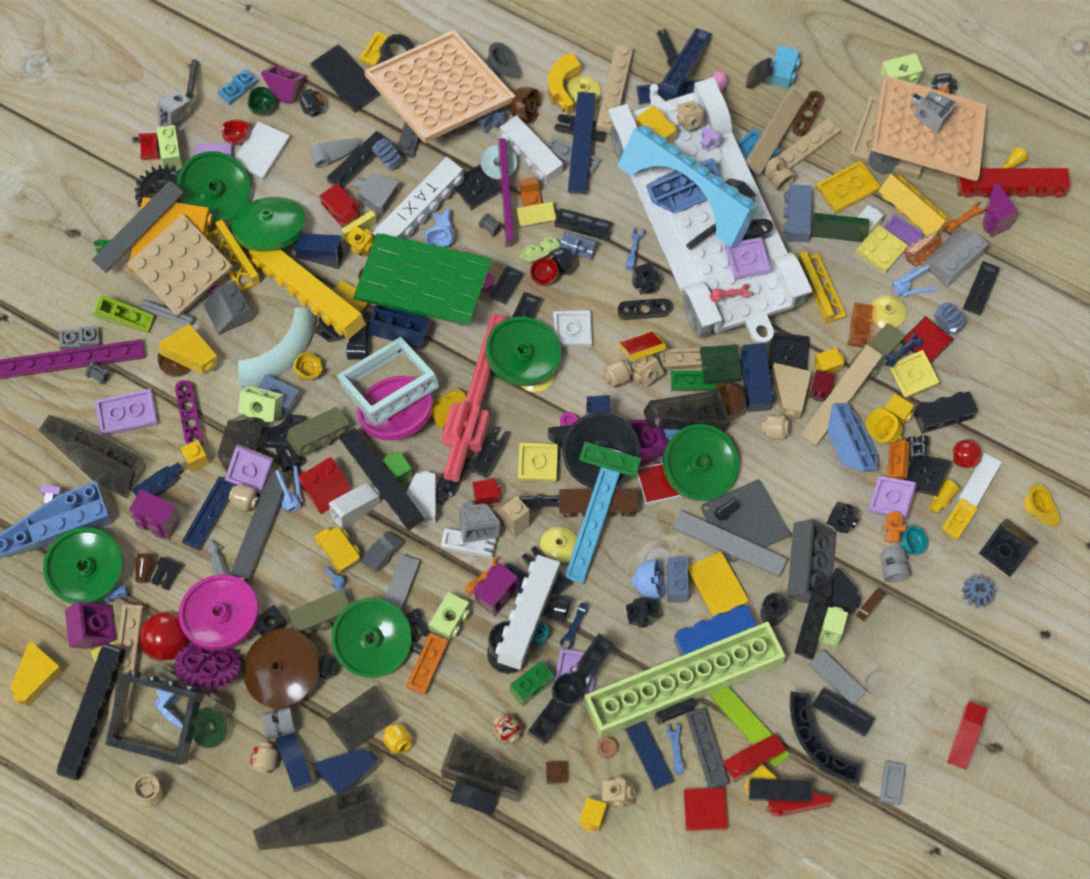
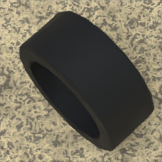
[379,34,415,62]

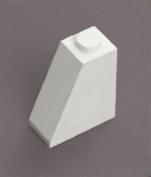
[396,471,436,524]
[329,482,380,530]

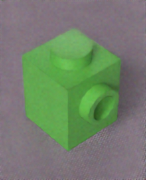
[383,451,412,484]

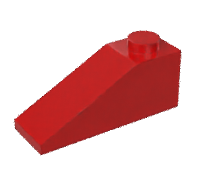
[947,701,988,770]
[723,733,786,783]
[766,792,833,817]

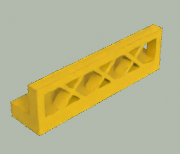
[208,219,260,293]
[798,251,847,325]

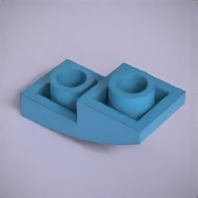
[218,69,258,105]

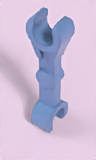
[626,227,644,270]
[667,724,683,775]

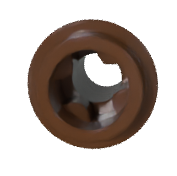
[135,554,154,584]

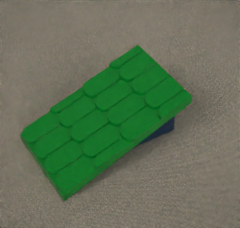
[352,233,492,326]

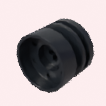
[487,621,530,674]

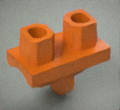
[881,511,906,543]

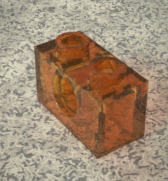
[847,302,873,348]

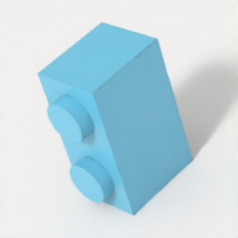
[767,45,801,89]

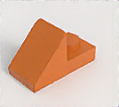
[518,177,542,207]

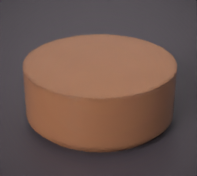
[597,737,617,759]

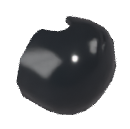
[549,247,575,275]
[552,673,583,707]

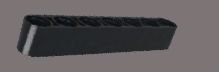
[339,428,425,531]
[57,643,126,781]

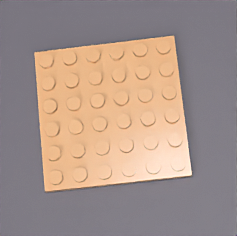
[365,30,515,143]
[871,75,987,181]

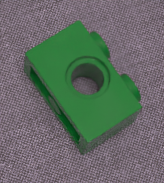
[510,660,554,707]

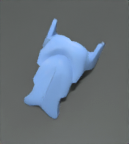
[425,209,455,247]
[154,689,183,729]

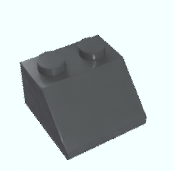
[203,281,253,335]

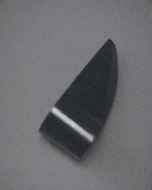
[346,312,369,360]

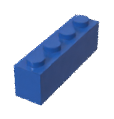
[673,605,757,656]

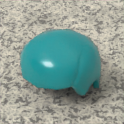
[899,525,928,556]

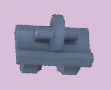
[475,107,506,134]
[560,231,596,259]

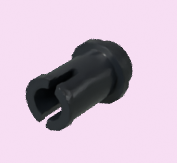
[714,498,739,521]

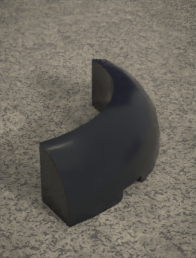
[790,691,863,785]

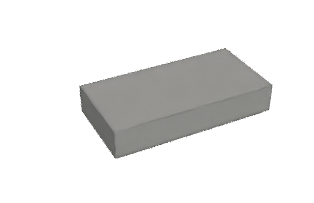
[879,761,906,806]

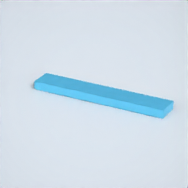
[565,467,620,584]

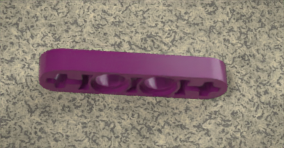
[175,380,203,446]

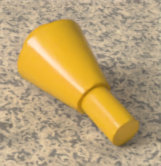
[1001,147,1028,168]

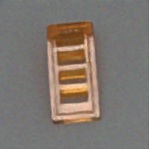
[904,231,942,267]

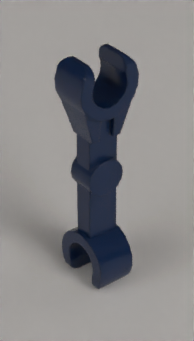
[885,334,923,367]
[559,603,588,650]

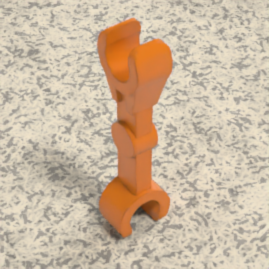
[946,201,986,233]
[465,556,505,596]

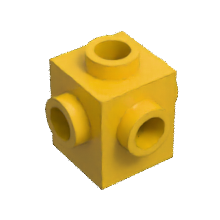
[344,225,374,257]

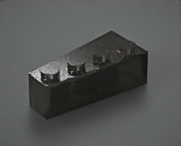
[643,390,731,433]
[441,733,526,802]

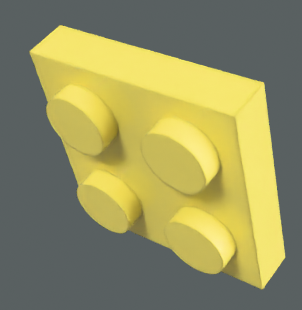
[856,224,908,273]
[888,350,940,399]
[518,442,558,482]

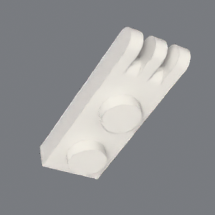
[441,528,496,558]

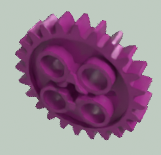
[174,643,241,691]

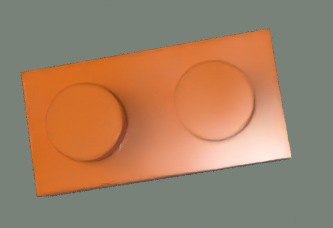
[887,440,910,479]

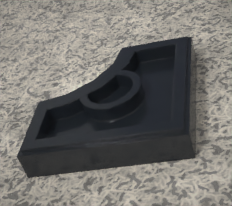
[262,414,307,450]

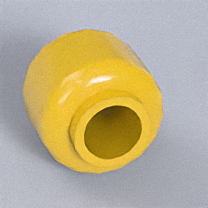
[382,724,413,754]

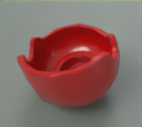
[222,119,249,144]
[530,258,559,286]
[953,439,982,468]

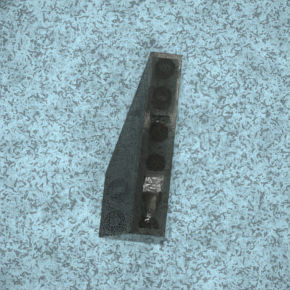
[39,415,146,498]
[253,783,383,851]

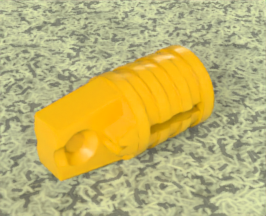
[928,479,960,513]

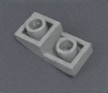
[59,326,99,350]

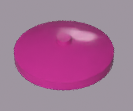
[357,376,433,440]
[179,574,259,651]

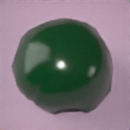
[248,86,275,116]

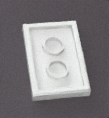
[234,121,290,180]

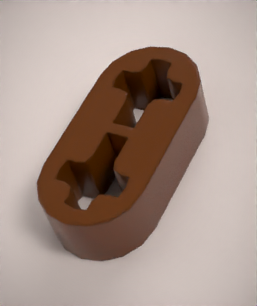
[856,588,886,622]

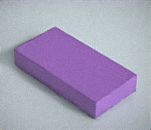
[884,215,924,250]

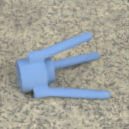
[892,265,939,297]
[276,465,303,512]

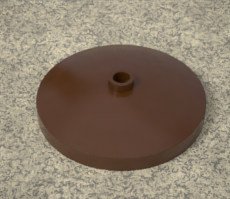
[243,628,321,709]

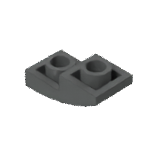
[361,531,402,572]

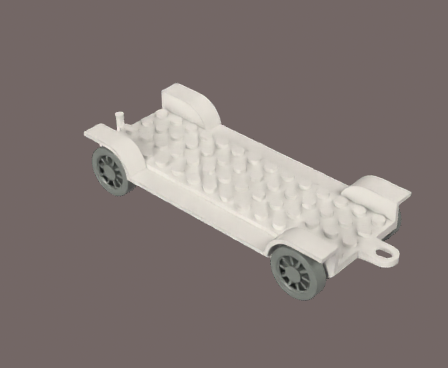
[608,77,812,344]

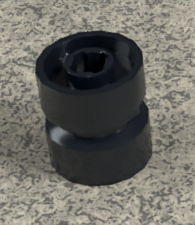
[542,592,571,623]
[760,593,788,626]

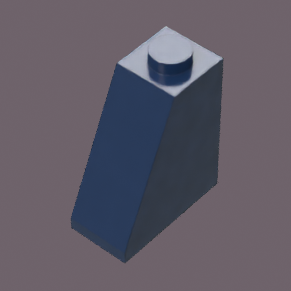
[293,233,344,269]
[313,748,378,799]

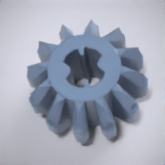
[372,138,402,170]
[934,302,966,335]
[961,574,996,608]

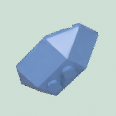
[646,158,720,213]
[827,403,878,472]

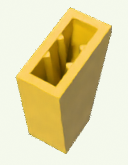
[158,324,217,374]
[10,641,63,707]

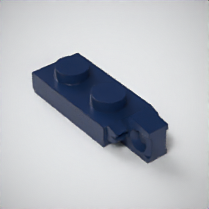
[131,462,184,497]

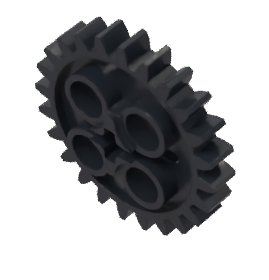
[134,164,181,207]

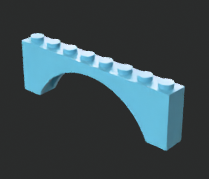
[617,125,759,247]

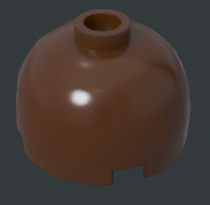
[508,87,541,123]
[712,382,748,420]

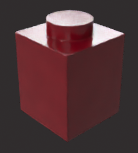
[809,369,835,402]

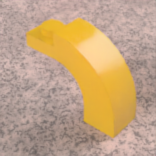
[548,52,581,115]

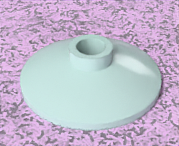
[481,145,517,179]

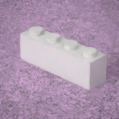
[499,115,563,185]

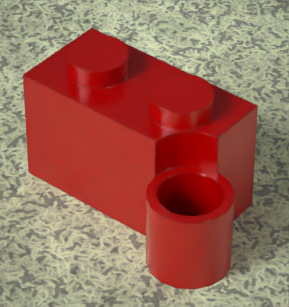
[319,183,361,228]

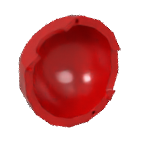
[139,611,189,661]

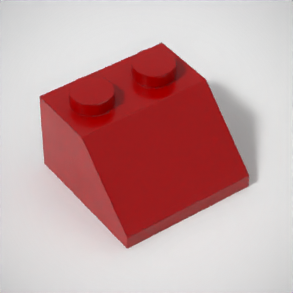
[298,456,351,515]

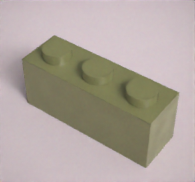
[849,323,905,382]
[286,407,350,456]
[287,589,349,637]

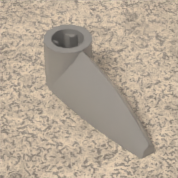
[310,138,361,168]

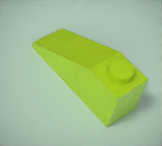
[91,295,154,333]

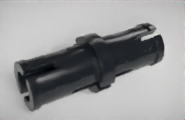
[519,494,559,509]

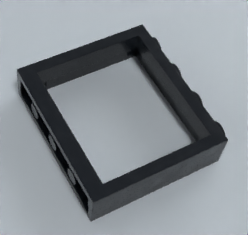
[105,670,203,765]

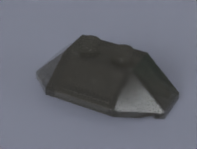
[217,414,269,472]

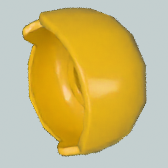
[293,352,323,381]

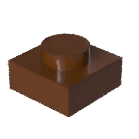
[546,762,567,784]

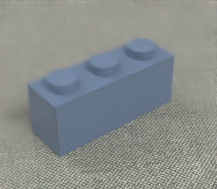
[783,184,811,243]

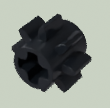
[319,655,338,680]

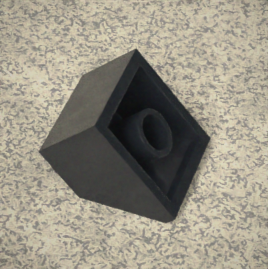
[979,519,1038,577]

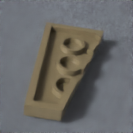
[153,665,234,718]

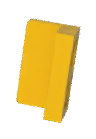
[431,388,466,429]

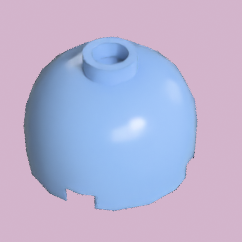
[632,560,666,599]

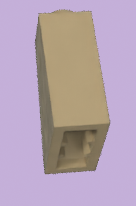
[771,363,811,419]
[491,496,529,539]

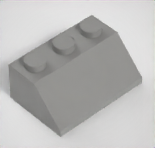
[920,229,989,288]

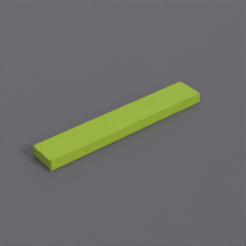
[708,687,790,769]

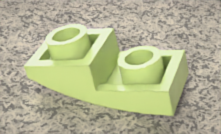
[519,237,560,262]

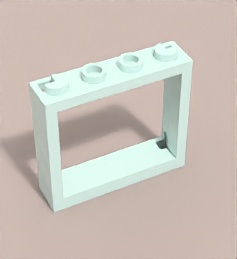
[337,337,439,426]

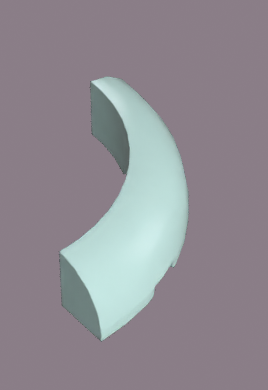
[238,307,315,387]

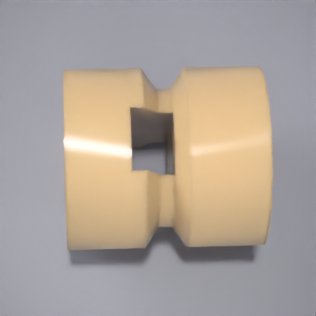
[762,156,796,191]
[133,774,164,807]

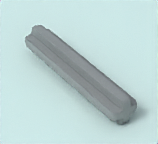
[140,300,194,326]

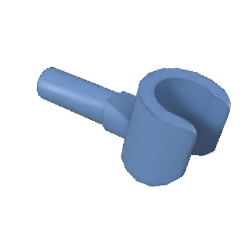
[324,566,346,590]

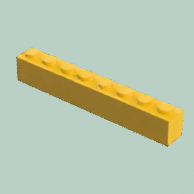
[249,249,365,339]

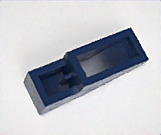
[275,733,314,793]

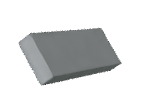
[547,136,601,176]
[384,555,420,611]
[809,650,867,705]

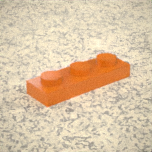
[406,633,448,695]

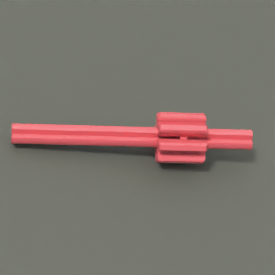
[442,313,506,482]

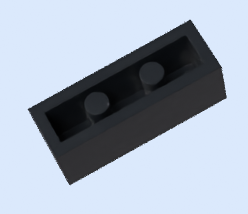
[914,391,978,434]

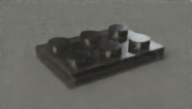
[325,685,399,752]

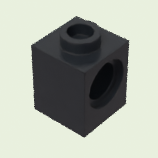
[255,605,288,636]

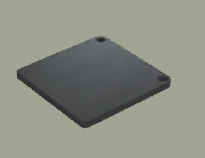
[701,479,790,562]

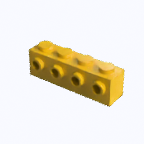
[879,173,952,238]

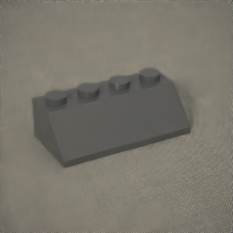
[787,519,836,606]

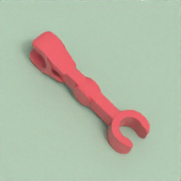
[709,284,753,302]

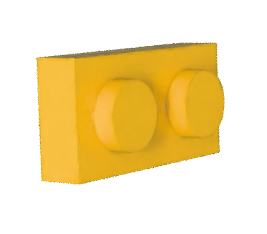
[359,31,391,67]
[940,498,978,541]

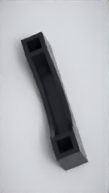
[527,633,615,745]

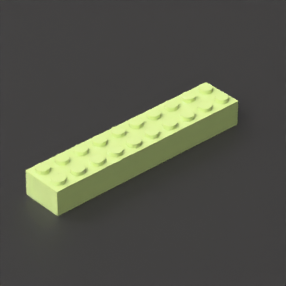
[584,622,785,739]

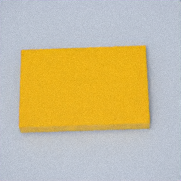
[815,160,881,215]
[688,551,749,617]

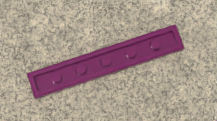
[498,138,514,247]

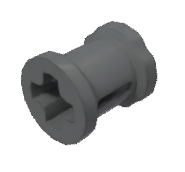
[479,213,503,237]
[85,362,111,385]

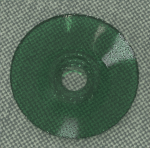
[193,707,227,748]

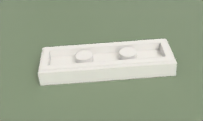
[958,453,1002,507]

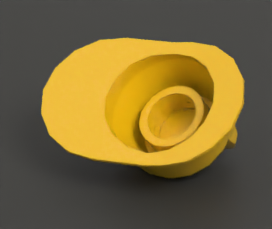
[865,408,903,444]
[1024,484,1060,527]

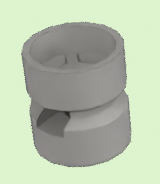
[880,548,910,583]
[262,707,295,739]

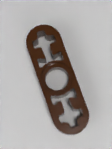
[792,91,824,137]

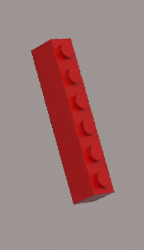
[956,168,1070,198]

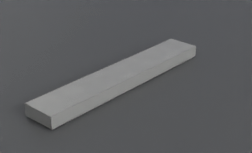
[672,510,787,578]

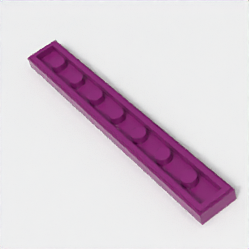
[0,339,145,379]

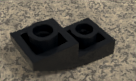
[745,58,774,89]
[450,782,497,815]

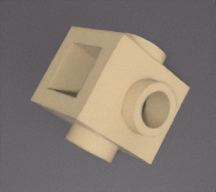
[677,100,705,131]
[630,355,664,386]
[602,777,635,809]

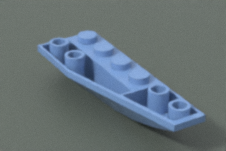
[0,481,113,558]

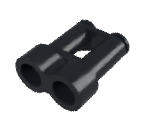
[906,435,929,462]
[275,448,304,472]
[150,557,182,591]
[405,608,430,643]

